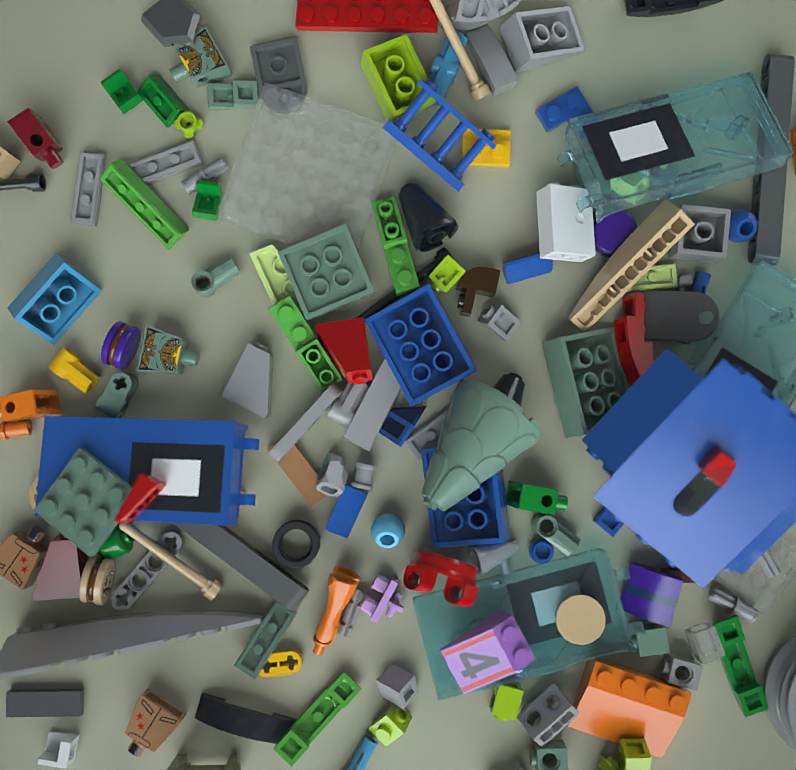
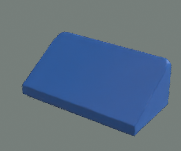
[502,252,553,284]
[325,484,368,538]

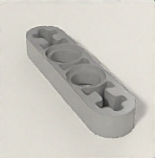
[269,383,343,462]
[111,531,185,611]

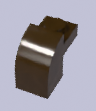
[456,267,500,317]

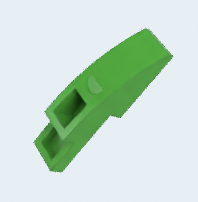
[371,196,420,296]
[268,295,343,392]

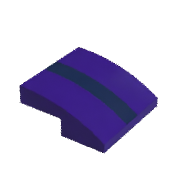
[618,562,683,627]

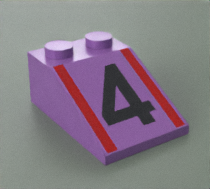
[439,609,536,694]

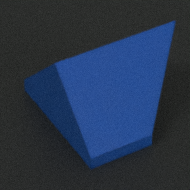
[379,406,427,447]

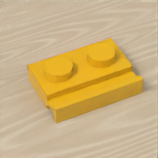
[461,129,511,167]

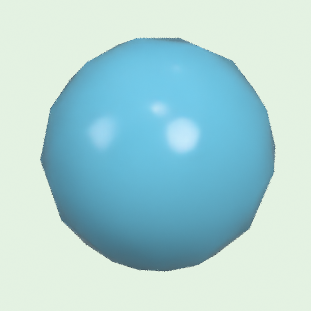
[371,513,405,548]

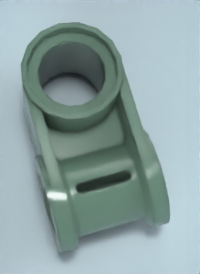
[95,372,138,418]

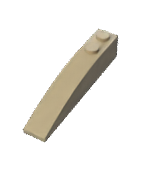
[568,199,695,332]

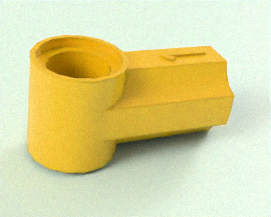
[47,347,101,394]

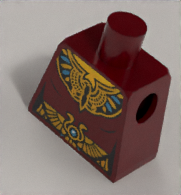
[7,108,64,169]

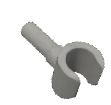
[677,274,693,291]

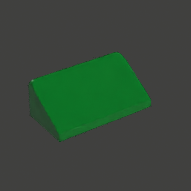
[137,74,189,128]

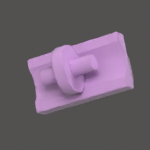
[361,575,405,624]

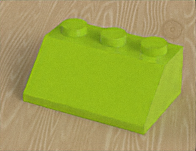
[360,34,436,123]

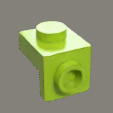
[369,703,412,746]

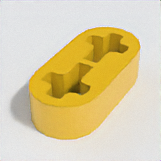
[259,649,303,677]

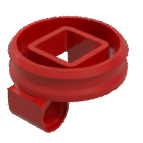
[403,548,479,607]

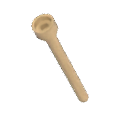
[429,0,491,101]
[119,523,223,601]

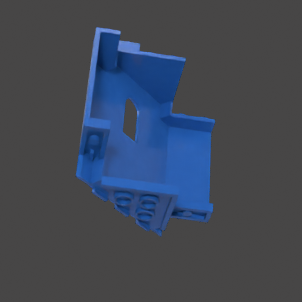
[582,349,796,588]

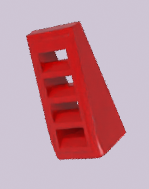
[114,474,167,523]

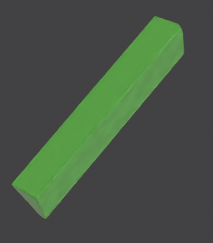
[100,159,189,250]

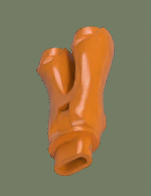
[313,566,361,656]

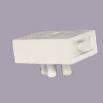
[536,182,612,262]

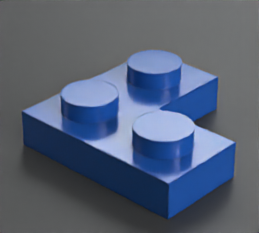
[535,86,599,141]

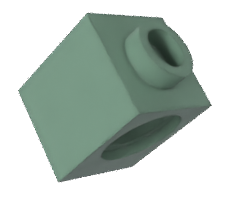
[628,623,670,657]
[529,740,568,770]

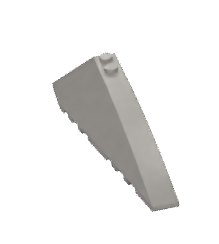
[0,610,264,679]

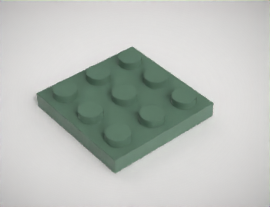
[278,223,375,321]
[34,448,132,557]

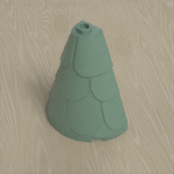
[421,378,542,512]

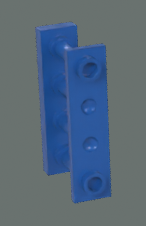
[383,79,497,192]

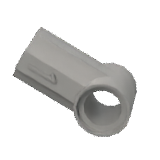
[327,383,370,428]

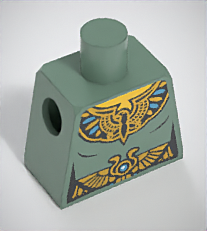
[169,26,232,87]
[137,325,200,374]

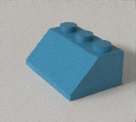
[7,253,102,345]

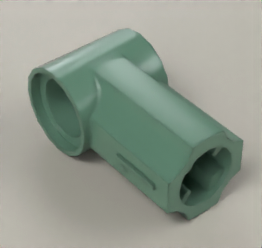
[191,256,241,297]
[531,513,581,556]

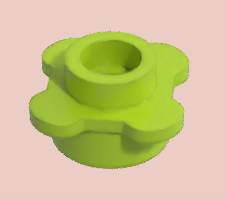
[174,110,203,139]
[597,754,621,770]

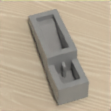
[465,25,517,96]

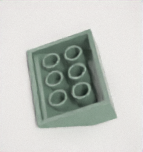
[542,327,630,438]

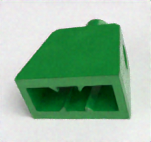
[506,480,568,515]

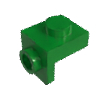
[101,69,143,114]
[192,180,223,221]

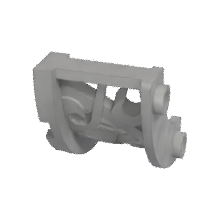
[442,0,522,31]

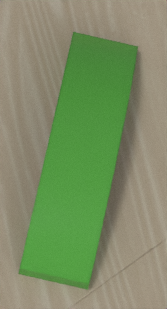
[273,671,362,767]

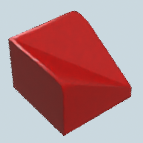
[697,446,737,488]

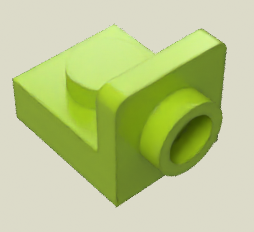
[428,255,466,293]

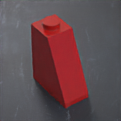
[315,317,373,384]

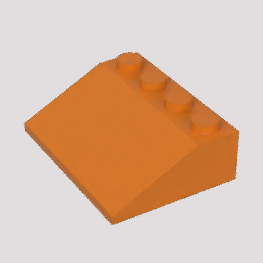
[567,654,692,758]

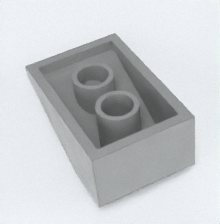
[499,6,585,72]

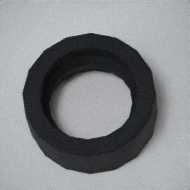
[272,520,320,568]

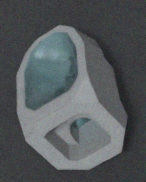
[316,452,348,497]

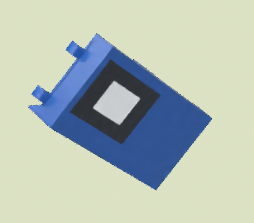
[35,416,259,526]

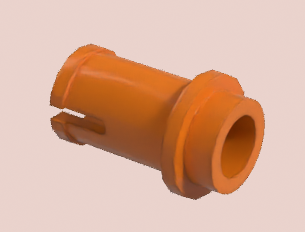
[0,420,32,440]

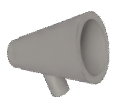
[468,538,519,576]

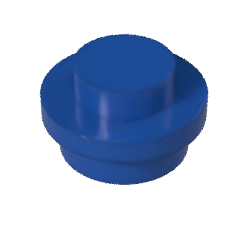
[529,538,554,564]

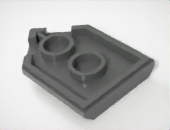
[141,0,202,47]

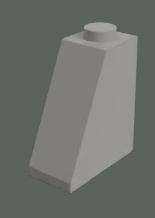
[221,342,273,419]

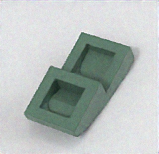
[207,80,258,110]

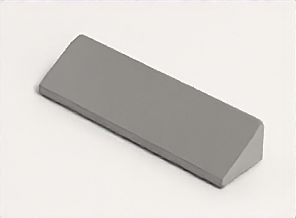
[344,358,401,451]

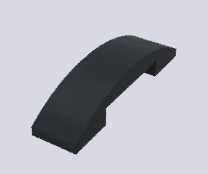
[624,0,723,17]
[195,692,297,744]

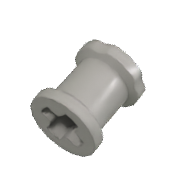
[351,462,377,490]

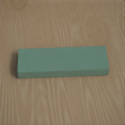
[234,601,298,679]

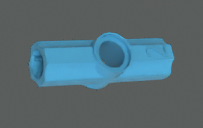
[429,31,468,107]

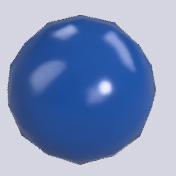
[728,209,758,242]

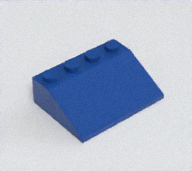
[365,284,478,407]
[421,448,511,548]

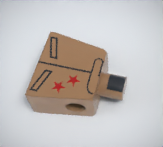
[0,525,48,590]
[125,688,187,757]

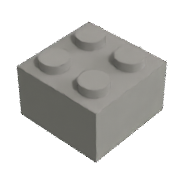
[668,204,731,264]

